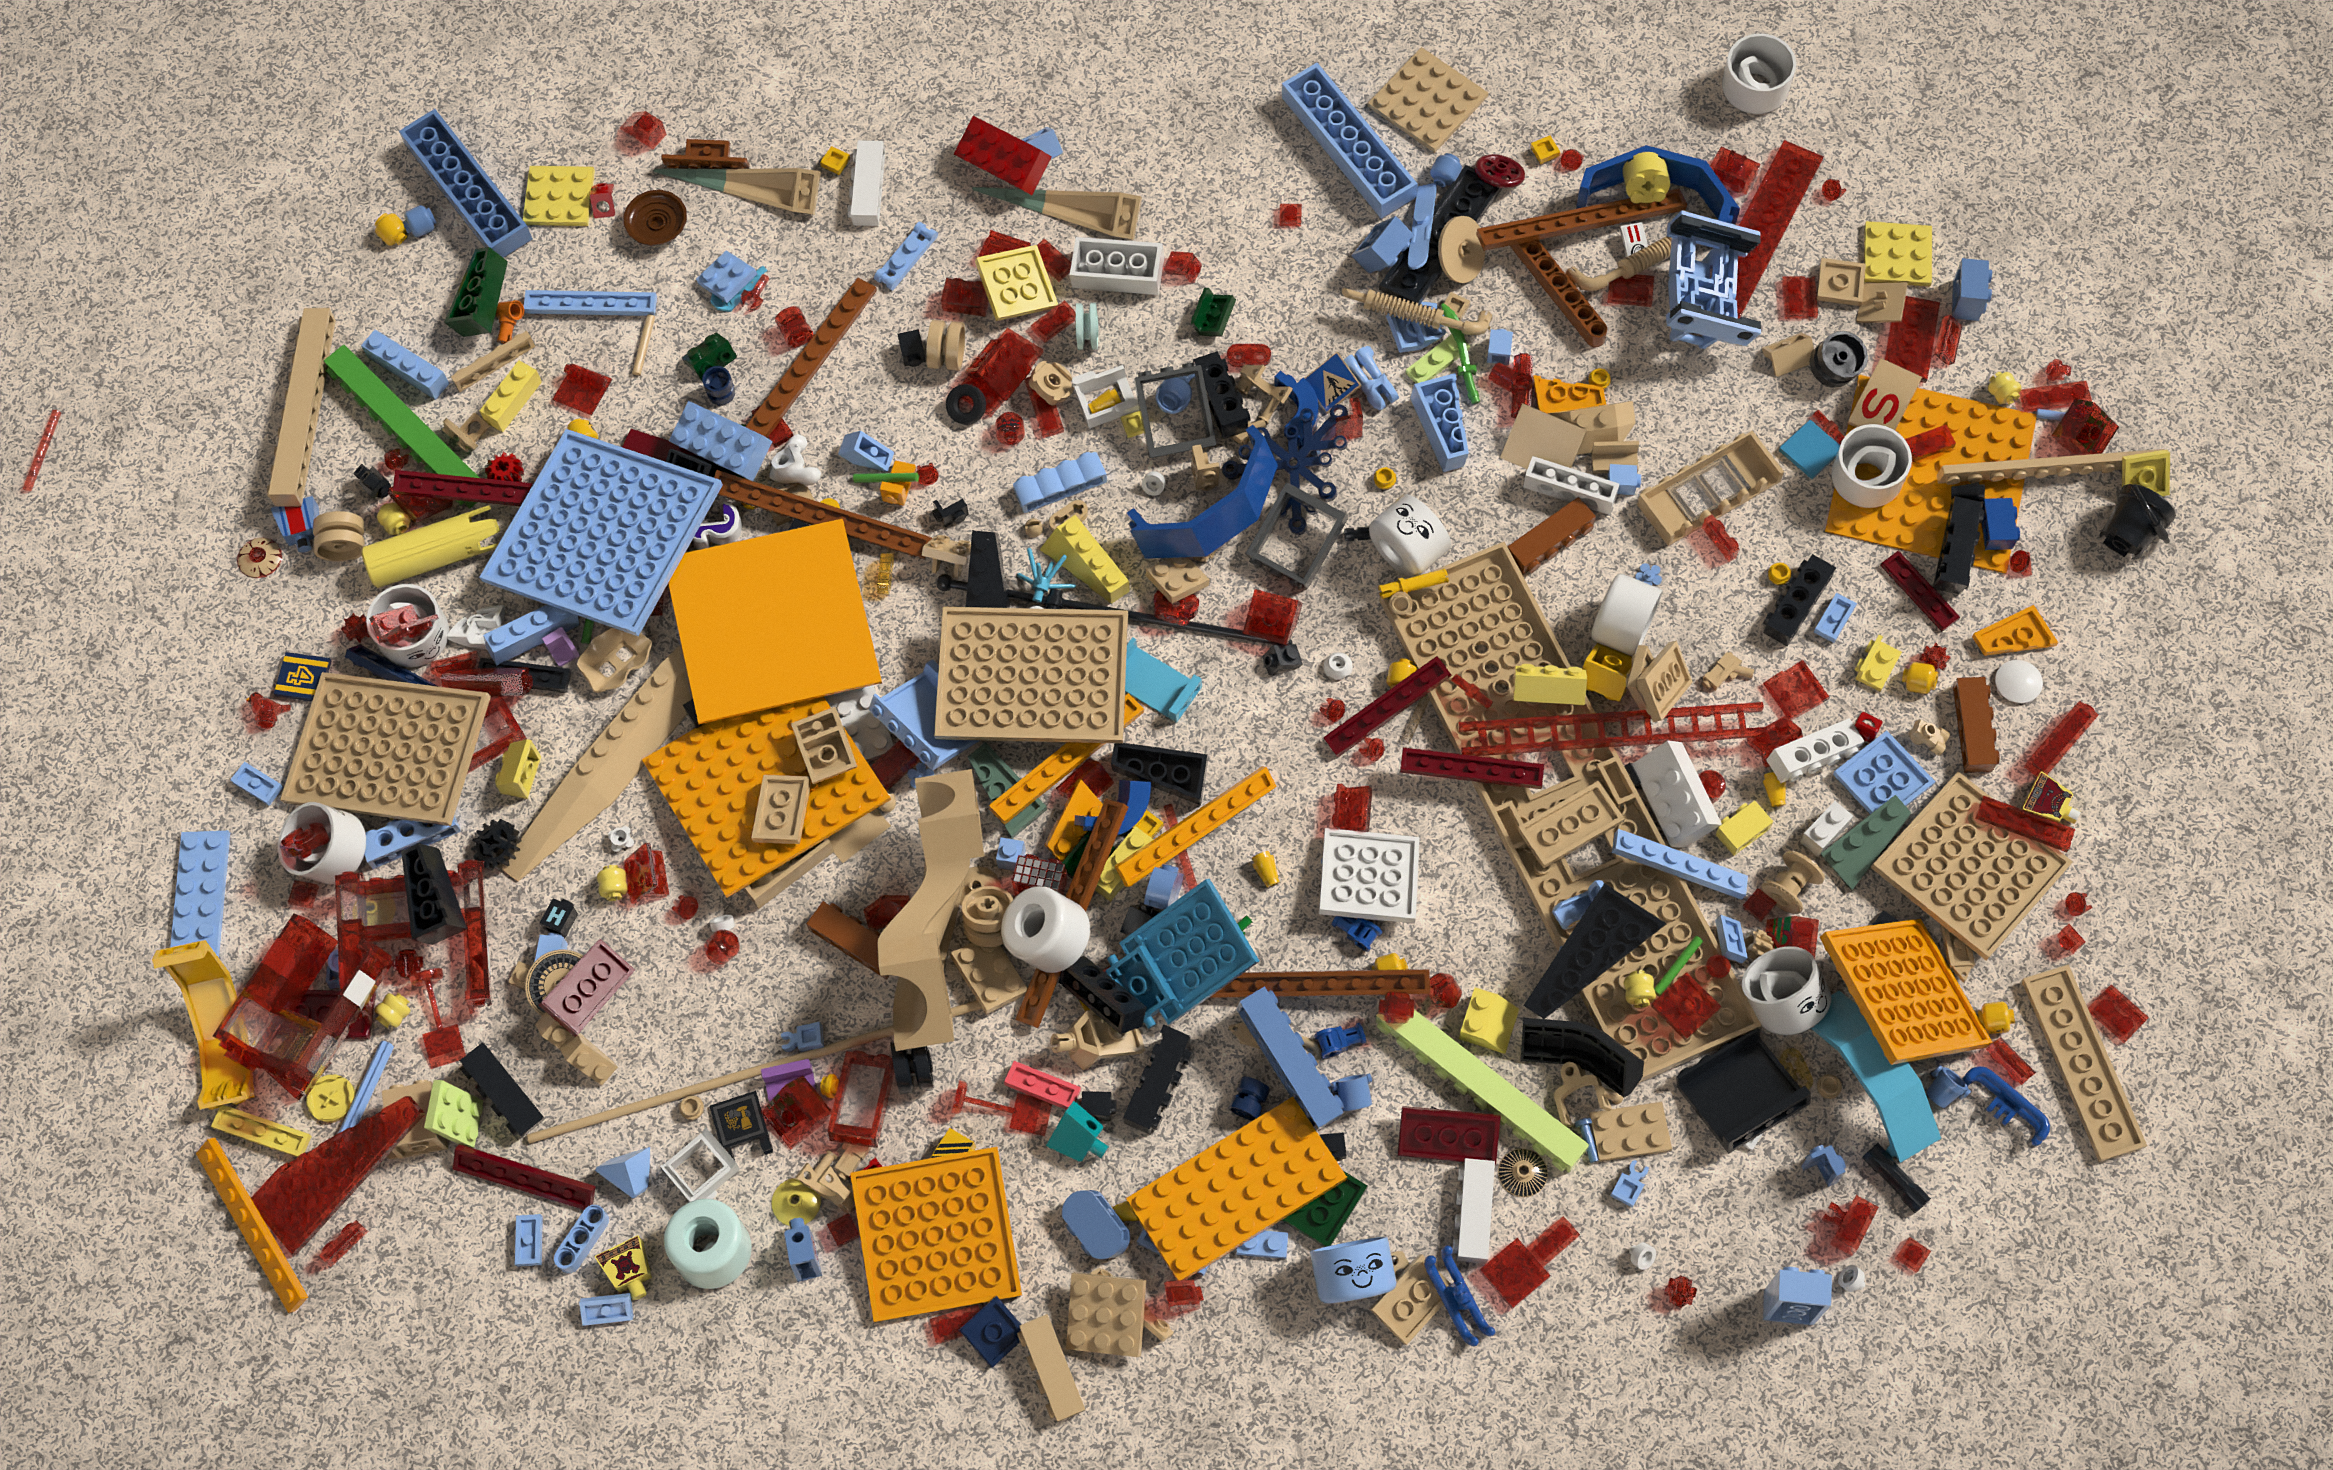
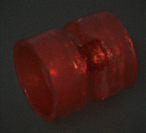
[775,306,814,348]

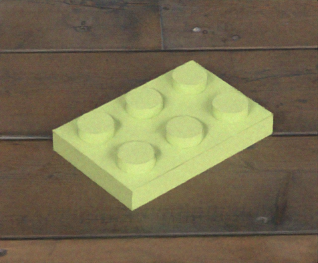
[424,1080,483,1148]

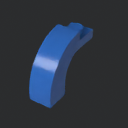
[1274,370,1318,449]
[1074,780,1151,835]

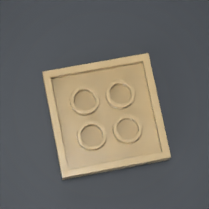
[1066,1272,1146,1357]

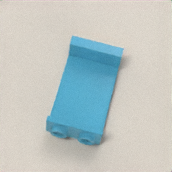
[1125,637,1202,723]

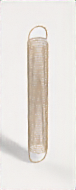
[1401,694,1430,748]

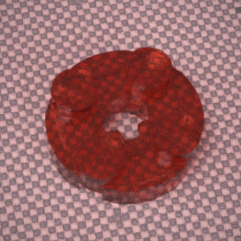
[1153,589,1199,626]
[280,823,330,859]

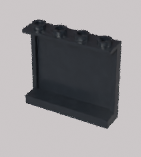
[1676,1027,1811,1154]

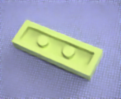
[1406,334,1470,383]

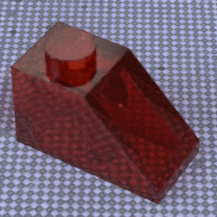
[620,111,667,149]
[1164,1280,1204,1316]

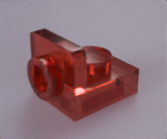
[1163,251,1202,283]

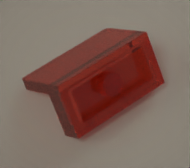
[1335,397,1363,441]
[1055,758,1114,799]

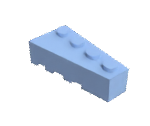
[1410,373,1469,472]

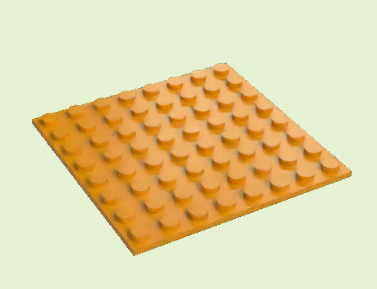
[1825,375,2037,574]
[668,519,882,724]
[642,696,891,898]

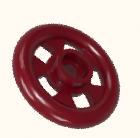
[1475,154,1525,188]

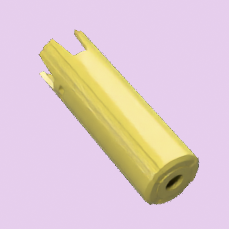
[361,505,500,588]

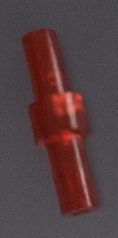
[1812,410,1845,445]
[1451,674,1494,709]

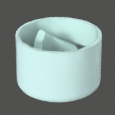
[664,1199,752,1289]

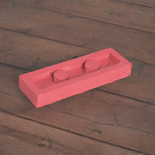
[1004,1061,1081,1110]

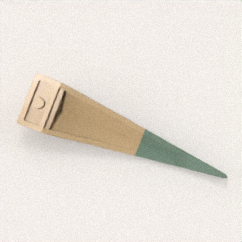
[653,168,821,215]
[972,187,1142,240]

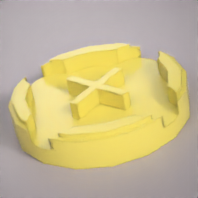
[306,1074,356,1123]

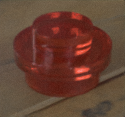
[1706,954,1731,979]

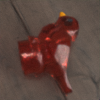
[246,692,291,729]

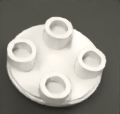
[1995,660,2043,703]

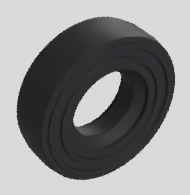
[946,384,986,425]

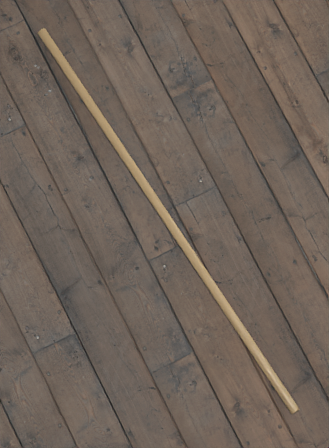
[527,1000,982,1144]

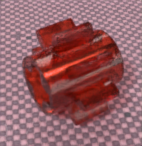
[341,613,370,643]
[1919,643,1951,671]
[392,949,423,978]
[1664,1275,1697,1308]

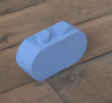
[1144,864,1184,910]
[1062,1190,1130,1259]

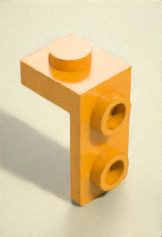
[880,461,916,506]

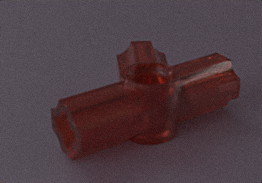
[1488,353,1533,419]

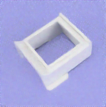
[1072,365,1139,429]
[660,1127,740,1202]

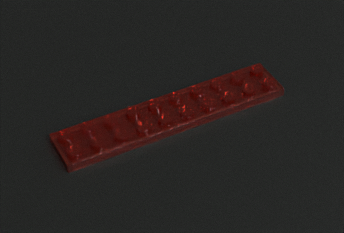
[1735,140,1824,319]

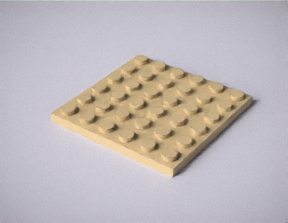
[1871,772,2073,961]

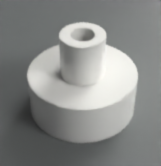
[1142,471,1166,496]
[710,915,735,939]
[1629,1242,1656,1270]
[1838,1265,1865,1292]

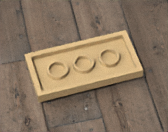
[1637,640,1693,722]
[1517,781,1625,869]

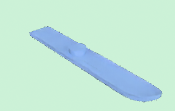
[1408,182,1437,270]

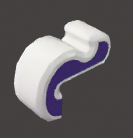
[691,501,742,550]

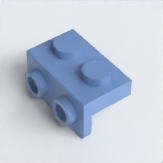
[1801,1145,1846,1187]

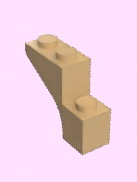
[535,1012,618,1085]

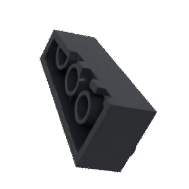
[1933,497,1985,595]
[401,843,467,945]

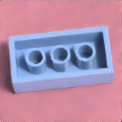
[669,401,773,481]
[1763,1267,1832,1325]

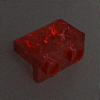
[1746,715,1803,768]
[1332,783,1372,832]

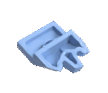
[1386,302,1447,353]

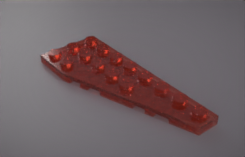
[251,1096,425,1255]

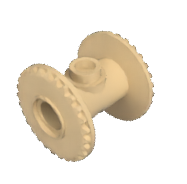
[1761,850,1825,914]

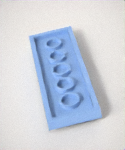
[170,830,230,957]

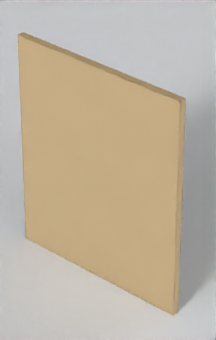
[1500,403,1587,469]
[828,809,891,863]

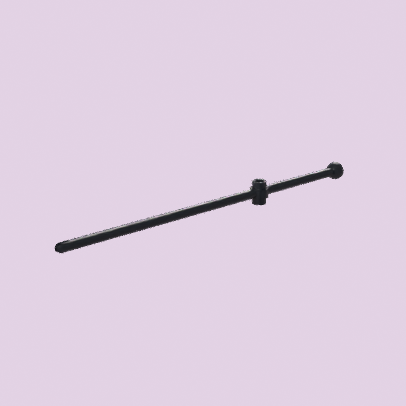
[937,574,1293,645]

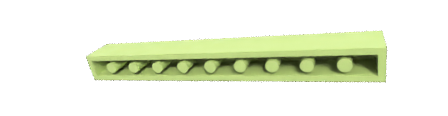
[1375,996,1589,1173]

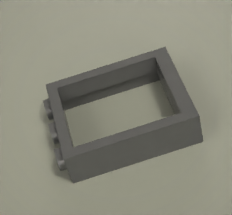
[1134,362,1216,458]
[1246,482,1348,589]

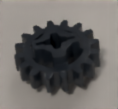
[471,819,522,871]

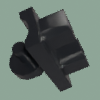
[353,464,391,499]

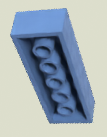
[1236,986,1344,1132]

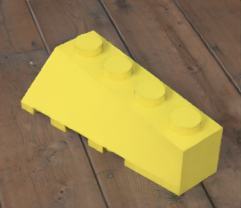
[1040,515,1130,604]

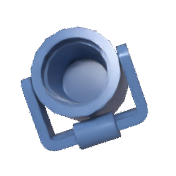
[1330,1073,1372,1111]

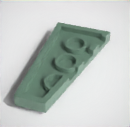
[968,742,1047,839]
[1821,795,1911,891]

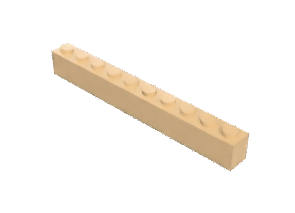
[267,308,336,507]

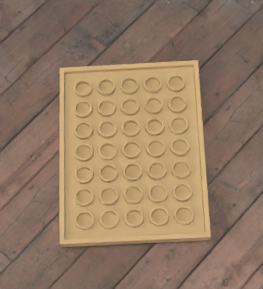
[934,607,1128,743]
[280,672,491,826]

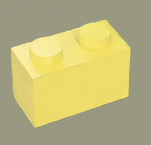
[1716,800,1774,856]

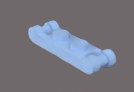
[874,222,938,291]

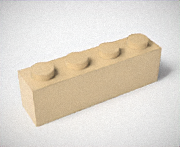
[1017,1314,1086,1422]

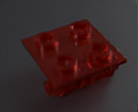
[552,363,612,416]

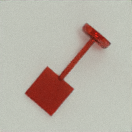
[409,968,466,1069]
[951,1080,1052,1136]

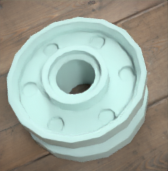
[1075,303,1099,350]

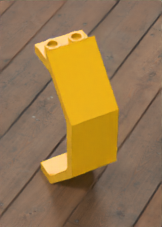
[152,940,255,1110]

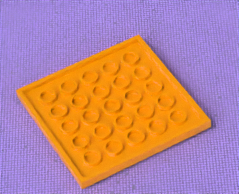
[1819,919,1993,1065]
[850,1147,1022,1322]

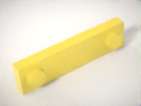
[211,1105,312,1159]

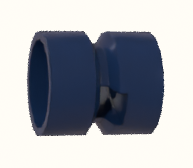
[702,366,735,405]
[1228,1076,1271,1121]

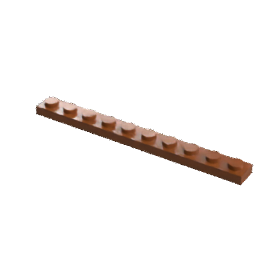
[1476,188,1688,251]
[746,277,877,438]
[714,470,932,560]
[1015,799,1128,1029]
[1209,969,1430,998]

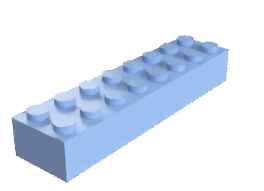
[1282,63,1418,219]

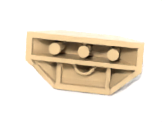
[1547,401,1636,455]

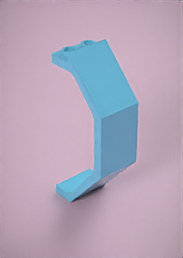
[1811,991,1941,1163]

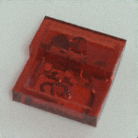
[1763,660,1830,721]

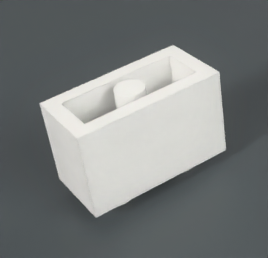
[1800,801,1853,857]

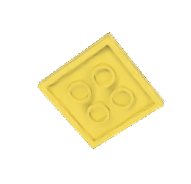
[523,166,595,226]
[1864,221,1932,287]
[975,245,1058,321]

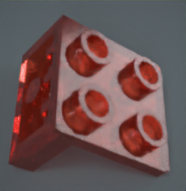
[965,338,1032,401]
[369,604,439,644]

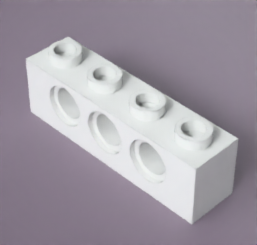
[1523,456,1619,515]
[1766,718,1865,783]

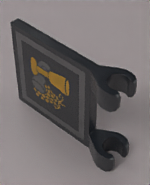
[709,1091,773,1162]

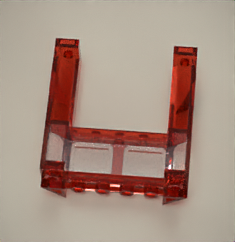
[335,860,492,1025]
[213,913,394,1097]

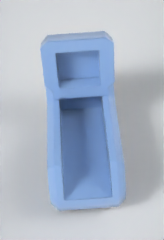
[1552,880,1604,930]

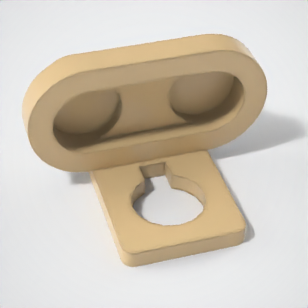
[442,413,490,452]

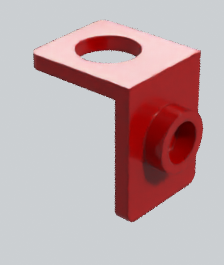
[590,183,615,218]
[1854,712,1883,743]

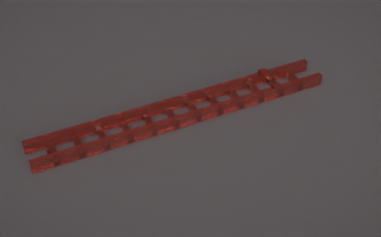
[1458,702,1768,756]

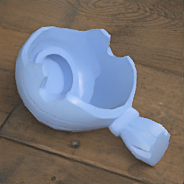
[1155,374,1194,414]

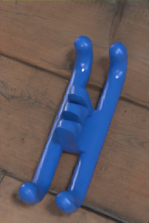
[1962,1066,2050,1146]
[1424,1245,1495,1347]

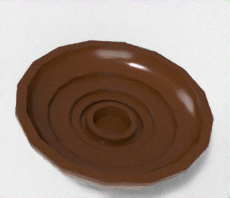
[623,189,687,246]

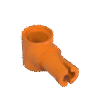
[496,300,524,344]

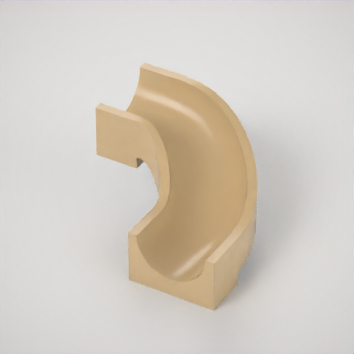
[878,769,984,1051]

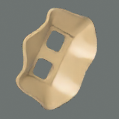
[577,627,652,693]

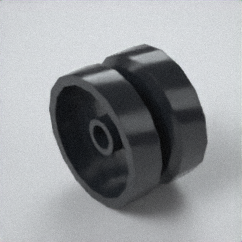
[1809,331,1868,388]
[890,1041,934,1095]

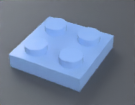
[696,250,757,303]

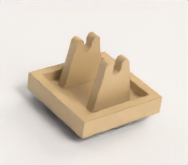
[922,535,971,579]

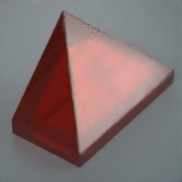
[430,650,478,687]
[863,895,910,930]

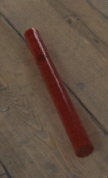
[23,410,61,491]
[1163,804,1198,891]

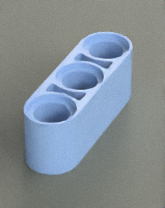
[554,1205,609,1273]

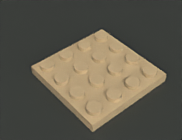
[1368,47,1488,153]

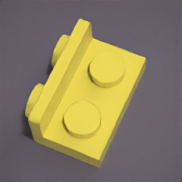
[1855,635,1902,692]

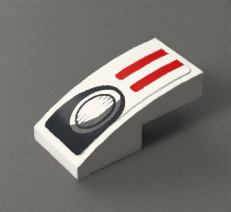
[1620,222,1651,268]

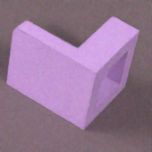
[542,627,580,667]

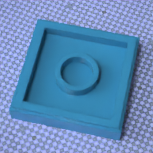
[1779,420,1840,479]

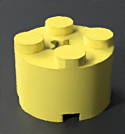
[1622,152,1670,203]

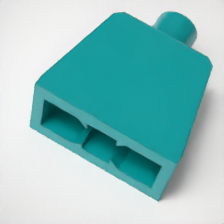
[1046,1101,1109,1162]

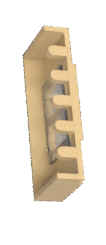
[1637,430,1784,546]

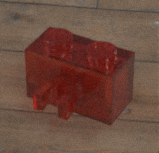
[1710,146,1761,194]
[941,278,989,317]
[1822,1195,1879,1256]

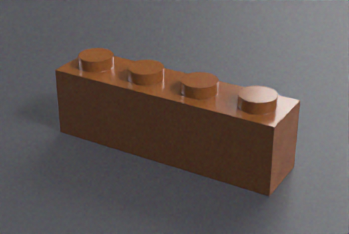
[1507,497,1596,575]
[1952,677,2000,773]
[806,901,890,980]

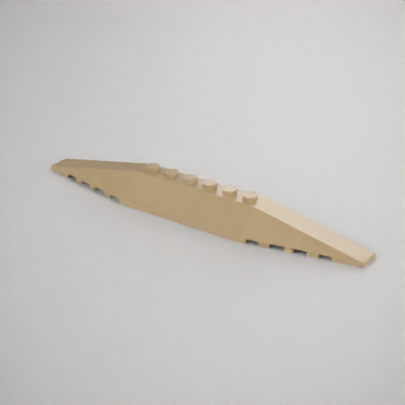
[501,644,693,882]

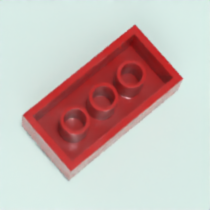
[954,116,1052,195]

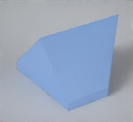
[595,1147,650,1198]

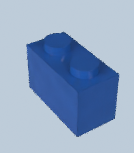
[1981,498,2020,550]

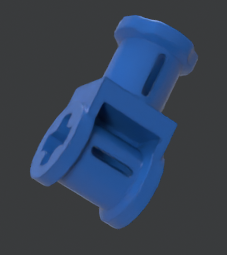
[1331,916,1383,952]
[1314,1022,1366,1059]

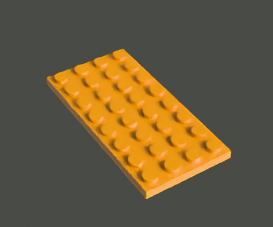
[1126,1097,1347,1283]

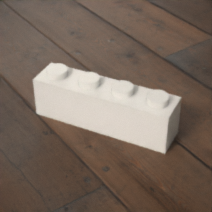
[848,140,885,226]
[1452,1158,1495,1264]

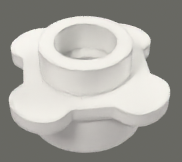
[608,826,634,852]

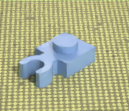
[781,1022,824,1052]
[1610,1160,1649,1208]

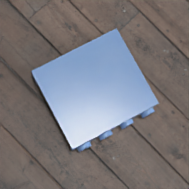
[869,659,980,771]

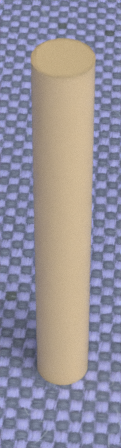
[632,314,655,376]

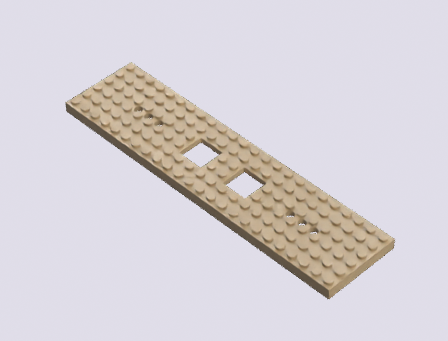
[1379,541,1761,1083]

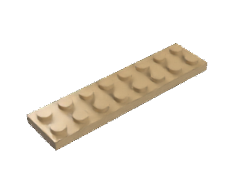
[2021,964,2148,1162]

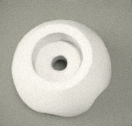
[1324,652,1352,680]

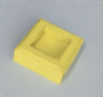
[1120,411,1144,438]

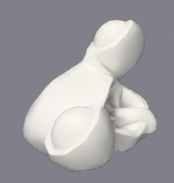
[769,434,821,486]

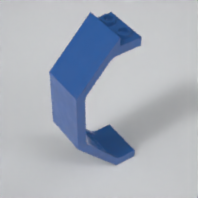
[1576,145,1740,225]
[1127,425,1278,559]

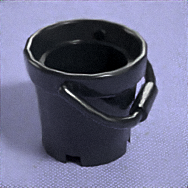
[2099,484,2176,560]

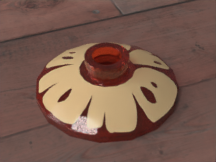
[237,537,282,578]

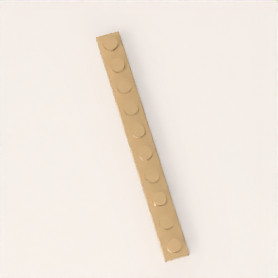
[1936,449,2165,485]

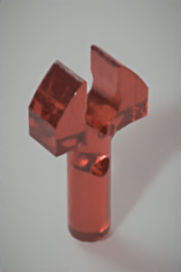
[740,274,769,312]

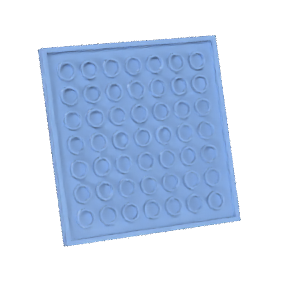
[479,429,723,636]

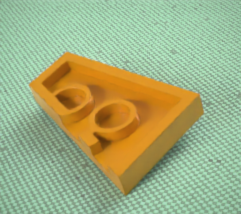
[1532,375,1606,413]
[1972,605,2059,656]
[1044,779,1103,862]

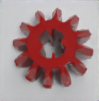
[485,451,524,482]

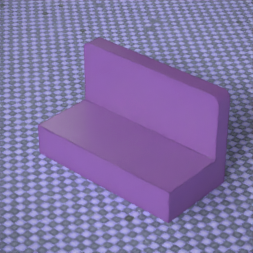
[761,1059,816,1102]

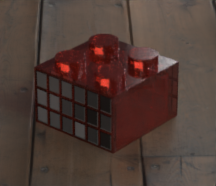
[1012,854,1068,897]

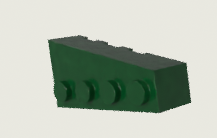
[444,247,508,337]

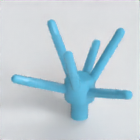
[1017,548,1076,602]

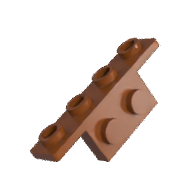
[661,139,750,169]

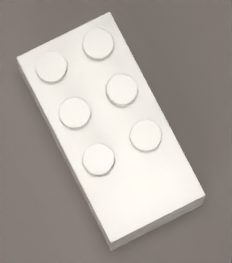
[1070,237,1165,295]
[1632,741,1722,848]

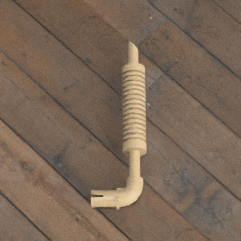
[1565,236,1672,291]
[1342,288,1492,335]

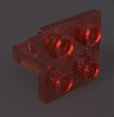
[623,843,669,904]

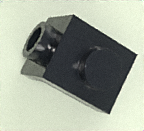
[932,498,969,527]
[1262,644,1303,675]

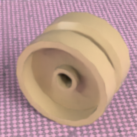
[926,319,965,371]
[313,511,365,562]
[962,886,1013,947]

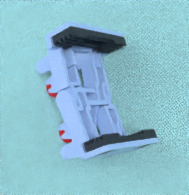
[1666,211,1761,349]

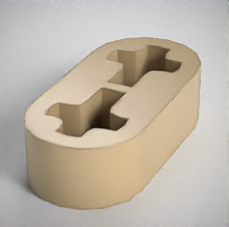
[1049,500,1088,532]

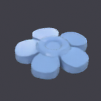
[1635,563,1662,585]
[907,763,934,788]

